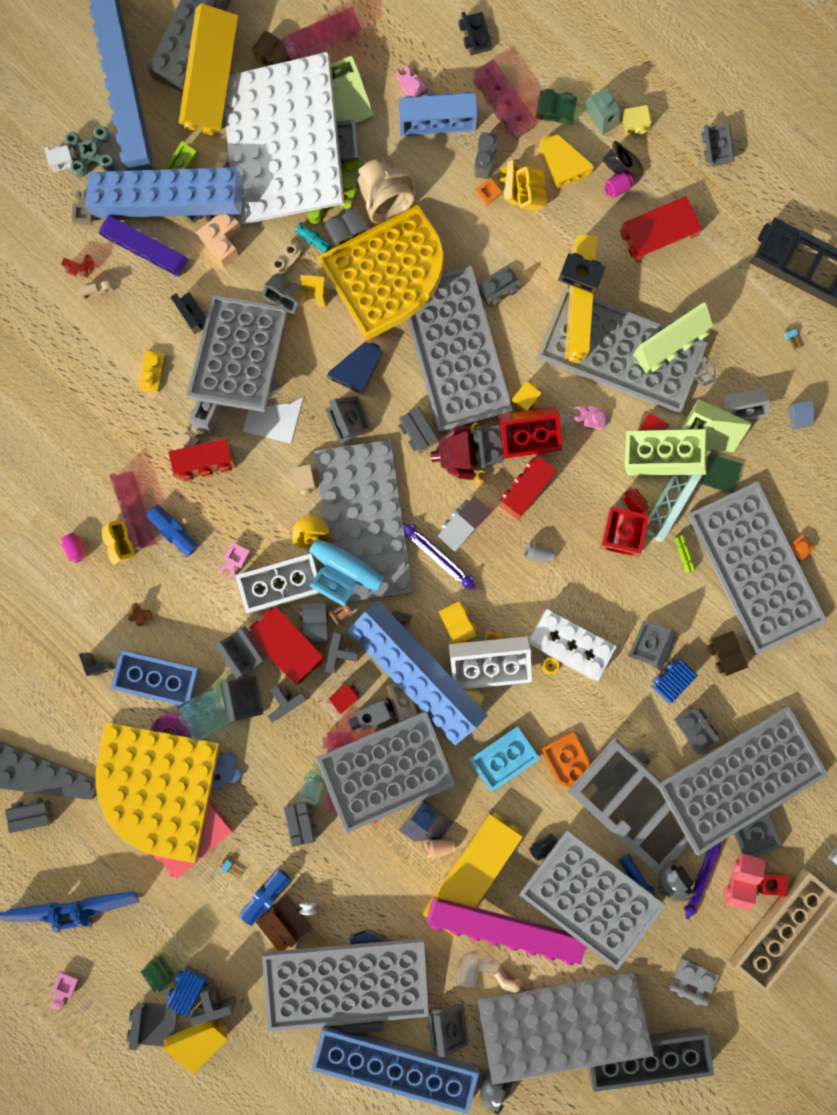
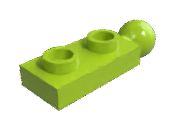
[164,141,199,170]

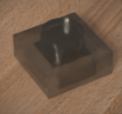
[392,610,412,626]

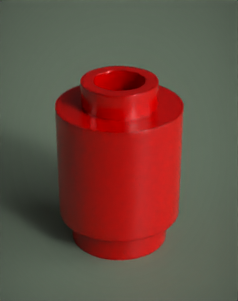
[622,488,650,513]

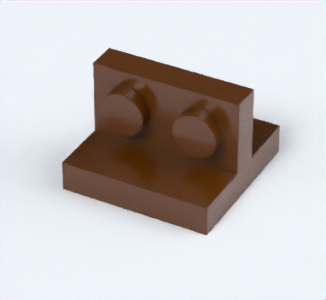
[256,896,312,951]

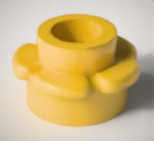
[541,656,560,675]

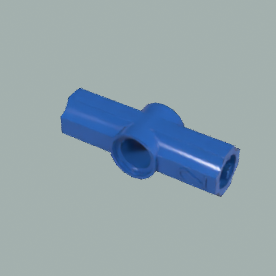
[146,504,199,557]
[239,868,291,926]

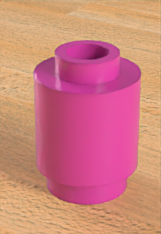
[604,172,634,198]
[61,533,87,563]

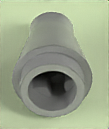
[525,542,555,562]

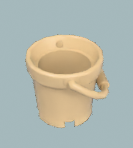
[355,158,415,224]

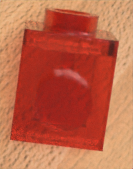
[61,254,94,278]

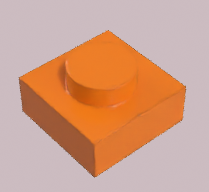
[475,178,502,206]
[789,534,815,562]

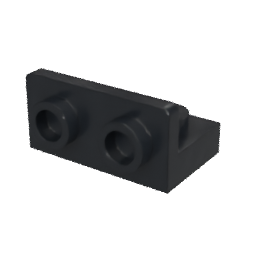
[458,11,492,56]
[170,293,206,334]

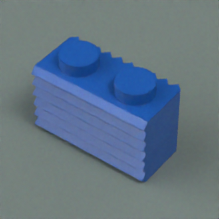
[652,659,698,704]
[166,966,208,1017]

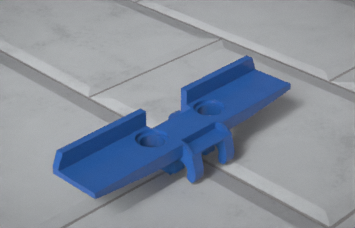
[0,891,139,933]

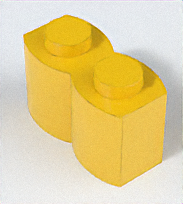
[515,167,547,211]
[102,519,134,565]
[438,601,478,644]

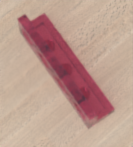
[109,471,157,550]

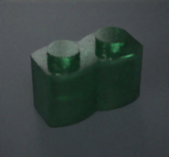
[535,89,578,125]
[140,954,174,993]

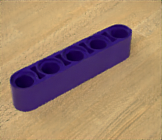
[98,216,189,277]

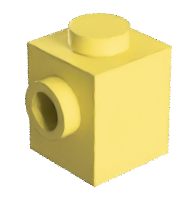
[622,105,653,135]

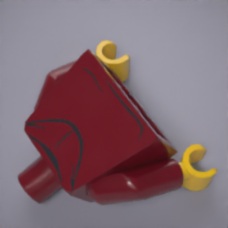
[430,422,486,482]

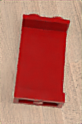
[620,196,702,263]
[249,606,326,686]

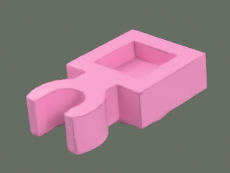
[396,66,427,97]
[573,406,607,430]
[220,542,250,579]

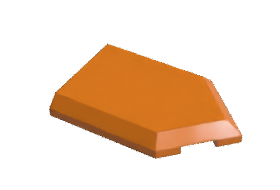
[539,731,591,792]

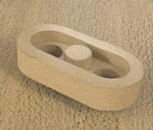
[269,241,301,276]

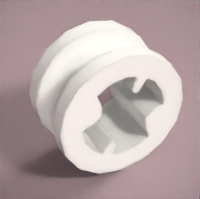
[299,902,317,915]

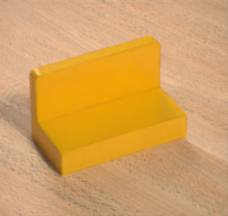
[301,275,327,307]

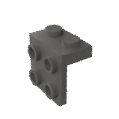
[126,1002,177,1050]

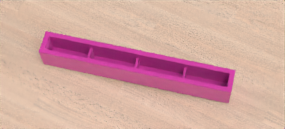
[426,896,586,965]

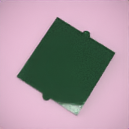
[701,454,742,494]

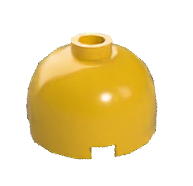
[292,514,331,550]

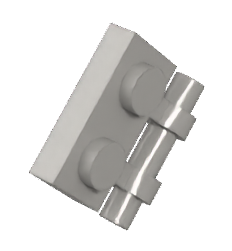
[669,957,719,1006]

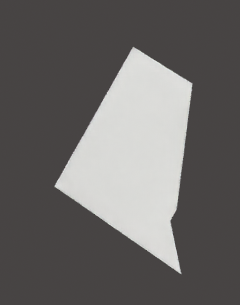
[243,396,304,444]

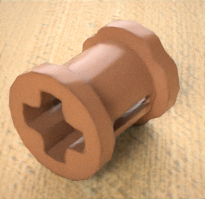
[328,604,353,626]

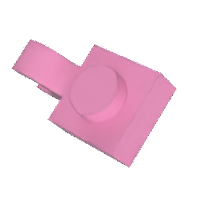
[51,971,80,1010]

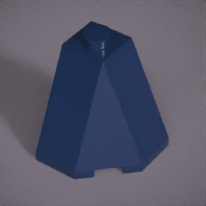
[399,800,454,842]

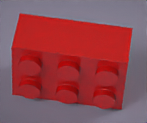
[498,406,562,459]
[168,438,236,482]
[500,456,557,521]

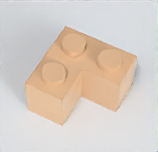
[197,214,241,268]

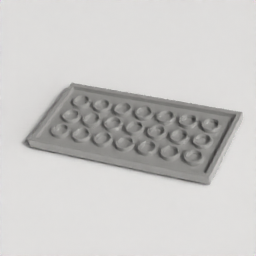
[407,266,513,433]
[537,287,708,414]
[314,440,413,604]
[687,481,827,655]
[656,706,828,855]
[262,938,429,1032]
[478,972,654,1085]

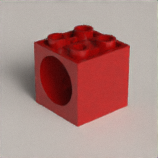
[600,507,650,558]

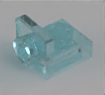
[298,773,325,805]

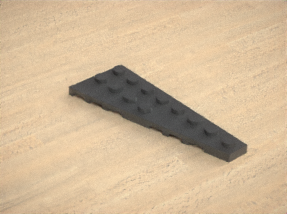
[0,741,96,800]

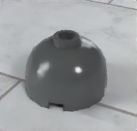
[658,860,697,902]
[478,1073,513,1115]

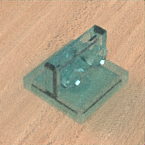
[177,687,230,742]

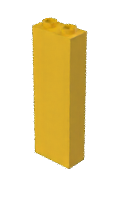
[179,3,238,135]
[564,234,597,363]
[422,812,522,938]

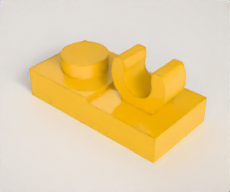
[500,161,521,205]
[139,350,166,392]

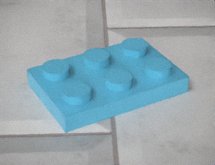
[469,726,540,793]

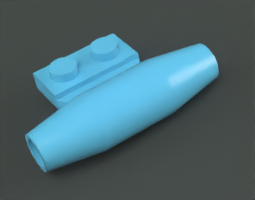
[309,539,385,606]

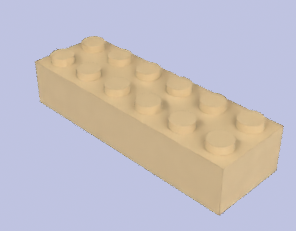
[729,869,837,993]

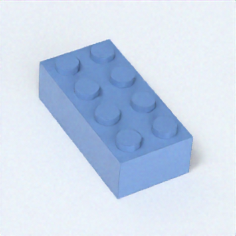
[398,92,477,136]
[111,650,201,707]

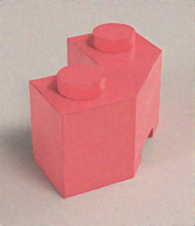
[724,854,765,911]

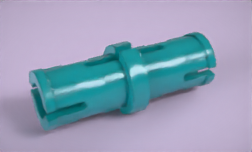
[294,222,332,253]

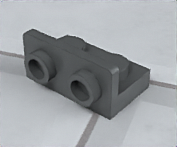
[477,266,522,306]
[473,424,504,468]
[673,707,719,753]

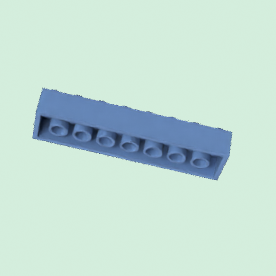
[85,167,243,218]
[347,600,488,745]
[311,1026,479,1114]

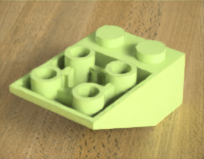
[331,56,374,123]
[681,399,752,452]

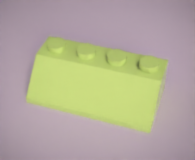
[633,302,713,373]
[625,429,707,476]

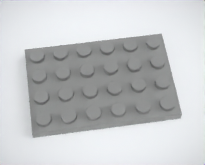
[186,295,288,412]
[315,711,455,834]
[519,830,666,970]

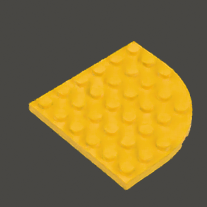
[317,204,444,341]
[96,722,221,863]

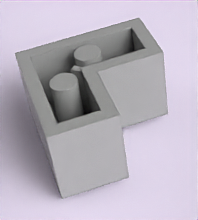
[438,496,492,552]

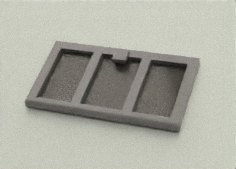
[567,738,690,875]

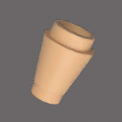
[425,839,455,859]

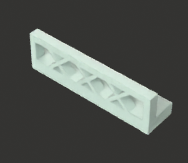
[646,475,702,542]

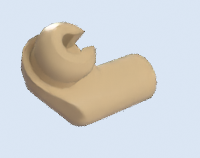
[494,969,522,993]

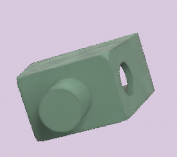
[584,88,620,135]

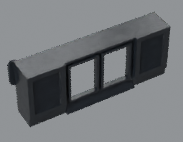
[749,217,837,308]

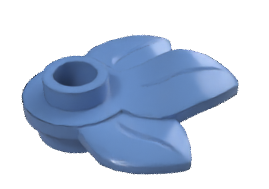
[212,752,243,789]

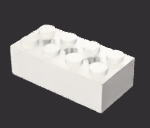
[235,554,320,614]
[528,609,617,681]
[449,636,532,689]

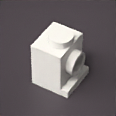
[44,145,77,173]

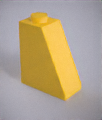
[538,134,594,189]
[164,1020,228,1075]

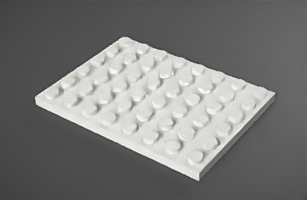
[224,52,344,225]

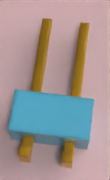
[784,326,801,351]
[219,859,243,879]

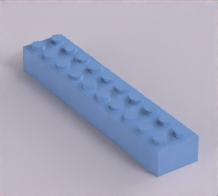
[89,0,155,171]

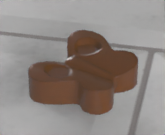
[127,603,152,626]

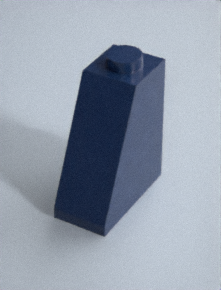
[327,342,383,395]

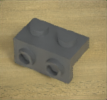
[702,122,735,167]

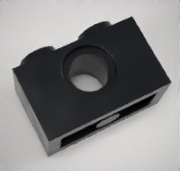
[558,253,606,294]

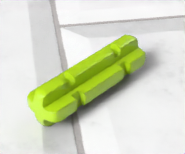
[674,535,696,573]

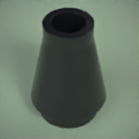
[528,833,558,862]

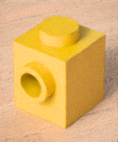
[511,381,541,411]

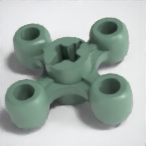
[65,126,116,178]

